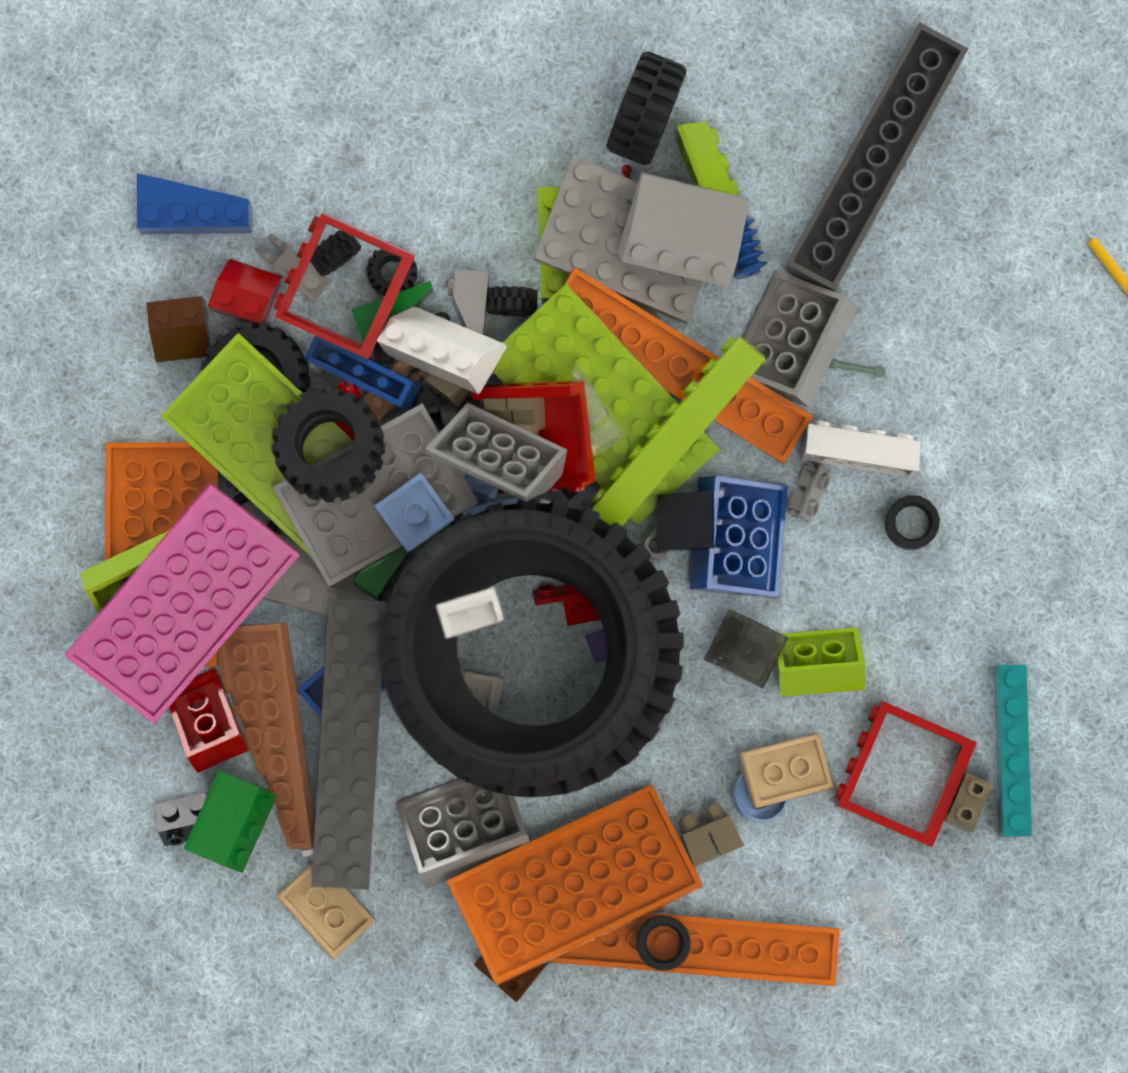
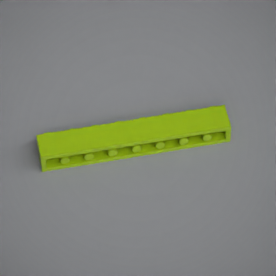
[591,335,765,526]

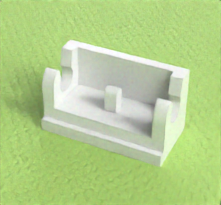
[436,588,503,638]

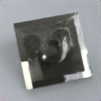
[704,609,788,689]

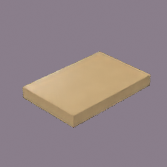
[738,733,834,809]
[277,863,376,960]

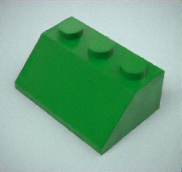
[183,770,277,873]

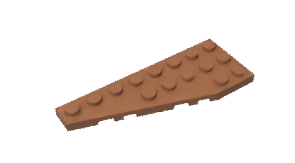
[218,622,315,849]

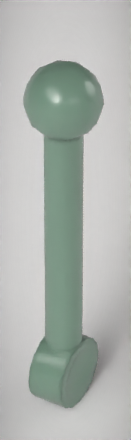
[829,358,885,377]

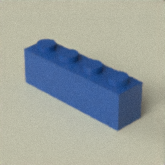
[304,336,422,409]

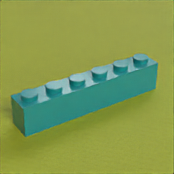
[994,665,1032,837]

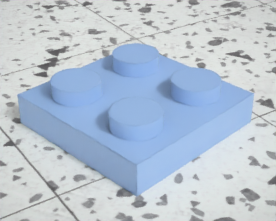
[375,473,455,552]

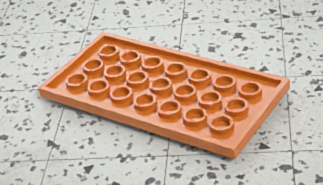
[105,442,219,667]
[447,785,703,986]

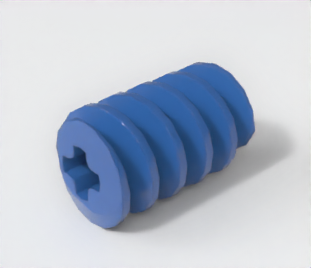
[734,218,767,279]

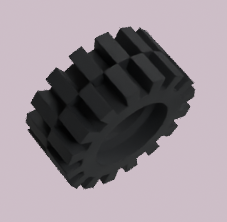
[310,230,361,277]
[366,246,418,296]
[487,286,538,317]

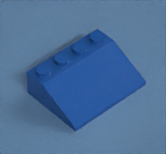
[689,475,788,598]

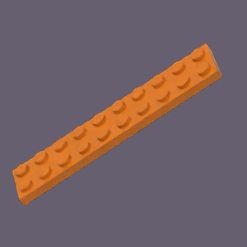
[563,267,813,464]
[551,913,840,986]

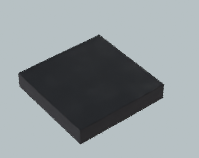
[658,491,714,552]

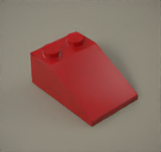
[169,668,249,773]

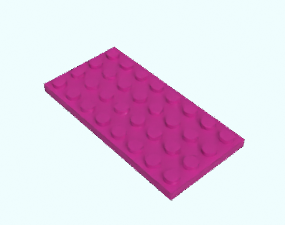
[65,482,300,724]

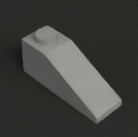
[448,269,489,335]

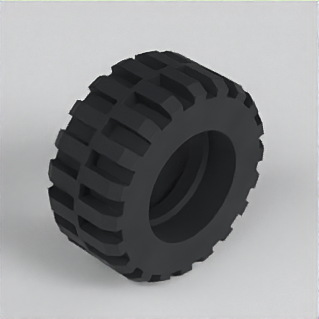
[606,51,687,165]
[200,322,310,393]
[271,388,385,502]

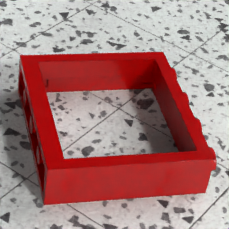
[274,212,416,359]
[834,701,977,847]

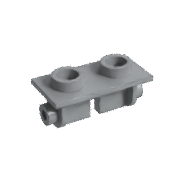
[787,462,830,523]

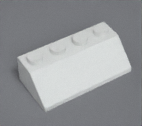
[377,306,507,394]
[802,421,920,478]

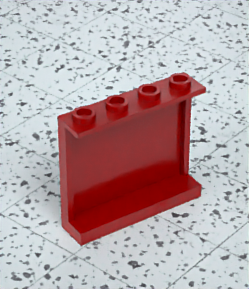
[472,380,596,493]

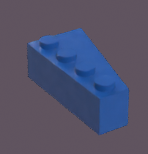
[137,173,252,234]

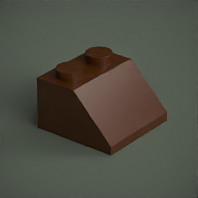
[146,296,211,363]

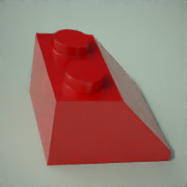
[208,259,282,325]

